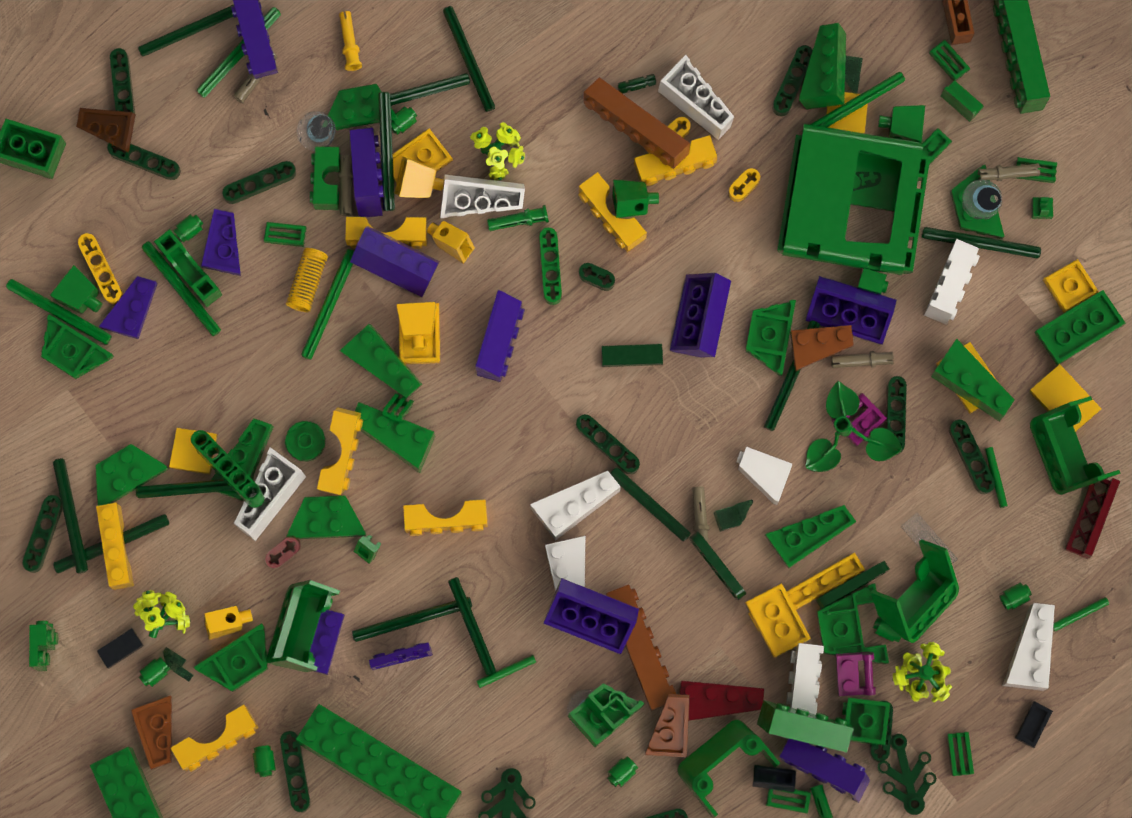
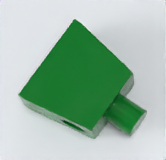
[878,105,926,143]
[612,180,659,218]
[50,265,102,314]

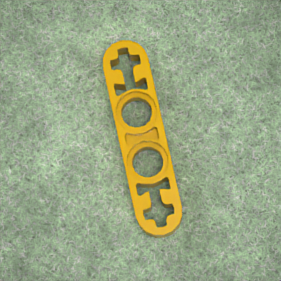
[78,233,123,304]

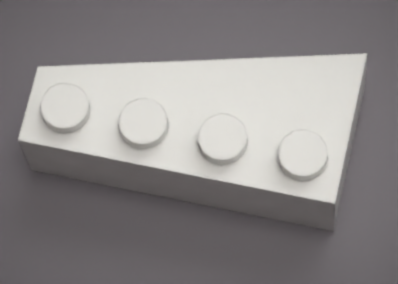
[658,55,734,140]

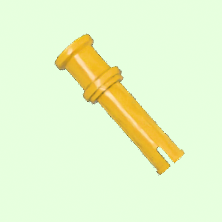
[339,11,362,71]

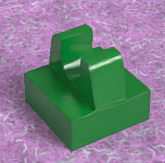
[1032,197,1053,219]
[353,535,381,564]

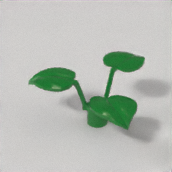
[805,381,902,472]

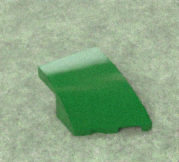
[568,684,645,747]

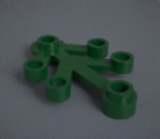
[877,734,937,815]
[478,768,536,818]

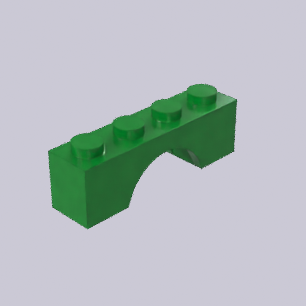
[154,229,222,307]

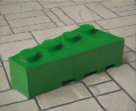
[799,23,846,110]
[931,339,1015,422]
[355,402,436,473]
[757,700,854,752]

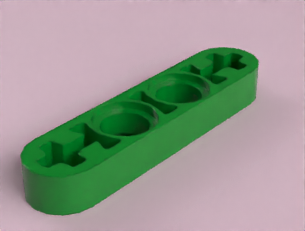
[539,227,562,305]

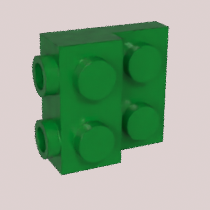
[29,621,59,671]
[842,697,890,746]

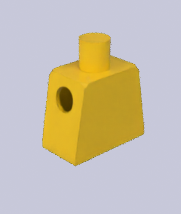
[394,157,444,198]
[427,221,475,264]
[397,302,436,350]
[204,606,253,640]

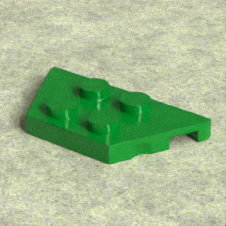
[323,84,397,131]
[950,164,1005,239]
[745,300,796,376]
[41,314,114,379]
[96,444,169,506]
[286,495,366,539]
[194,623,268,692]

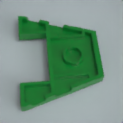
[817,583,889,664]

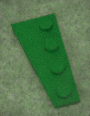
[340,324,423,398]
[211,418,274,501]
[765,505,856,569]

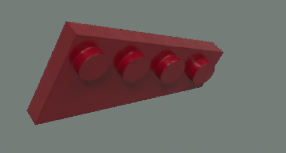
[680,681,764,721]

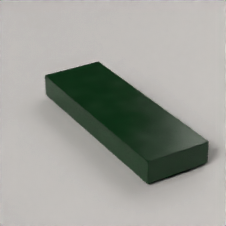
[602,344,663,367]

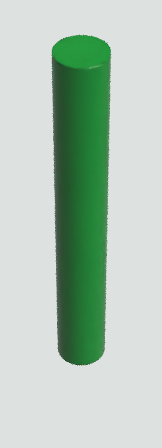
[985,447,1008,508]
[1053,597,1109,632]
[477,655,536,688]

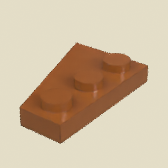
[790,325,854,371]
[645,694,689,757]
[131,695,172,770]

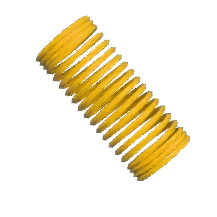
[286,248,328,312]

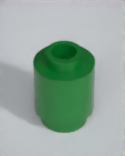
[391,106,417,135]
[173,214,204,243]
[999,582,1032,610]
[872,617,901,642]
[139,657,171,687]
[252,745,276,777]
[607,756,638,787]

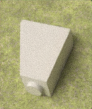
[736,447,792,505]

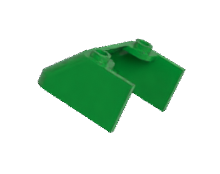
[1030,396,1121,495]
[870,539,959,643]
[267,580,340,672]
[677,720,780,818]

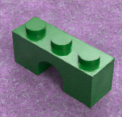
[310,147,341,210]

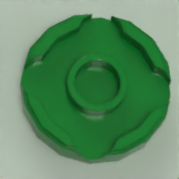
[285,421,326,462]

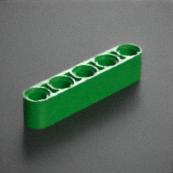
[191,430,264,508]

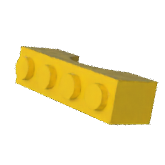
[634,135,717,186]
[578,172,647,252]
[345,217,427,249]
[317,407,363,495]
[403,499,488,536]
[96,503,134,590]
[171,705,259,772]

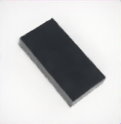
[97,628,144,669]
[1015,701,1053,748]
[752,765,796,792]

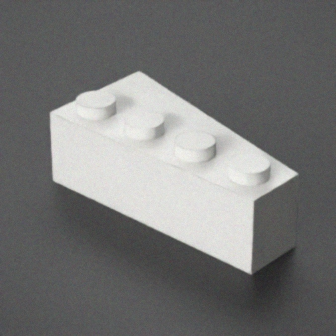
[440,175,525,218]
[924,239,980,325]
[234,448,306,541]
[530,471,620,540]
[545,536,585,591]
[1002,603,1055,691]
[786,643,824,715]

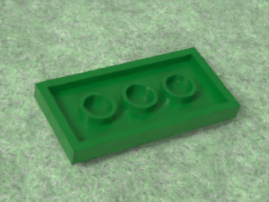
[1035,290,1126,366]

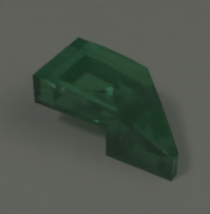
[845,56,863,94]
[714,500,753,532]
[163,647,194,682]

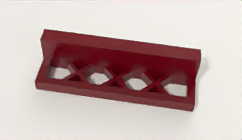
[1065,478,1120,559]

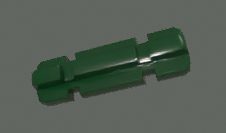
[618,74,656,94]

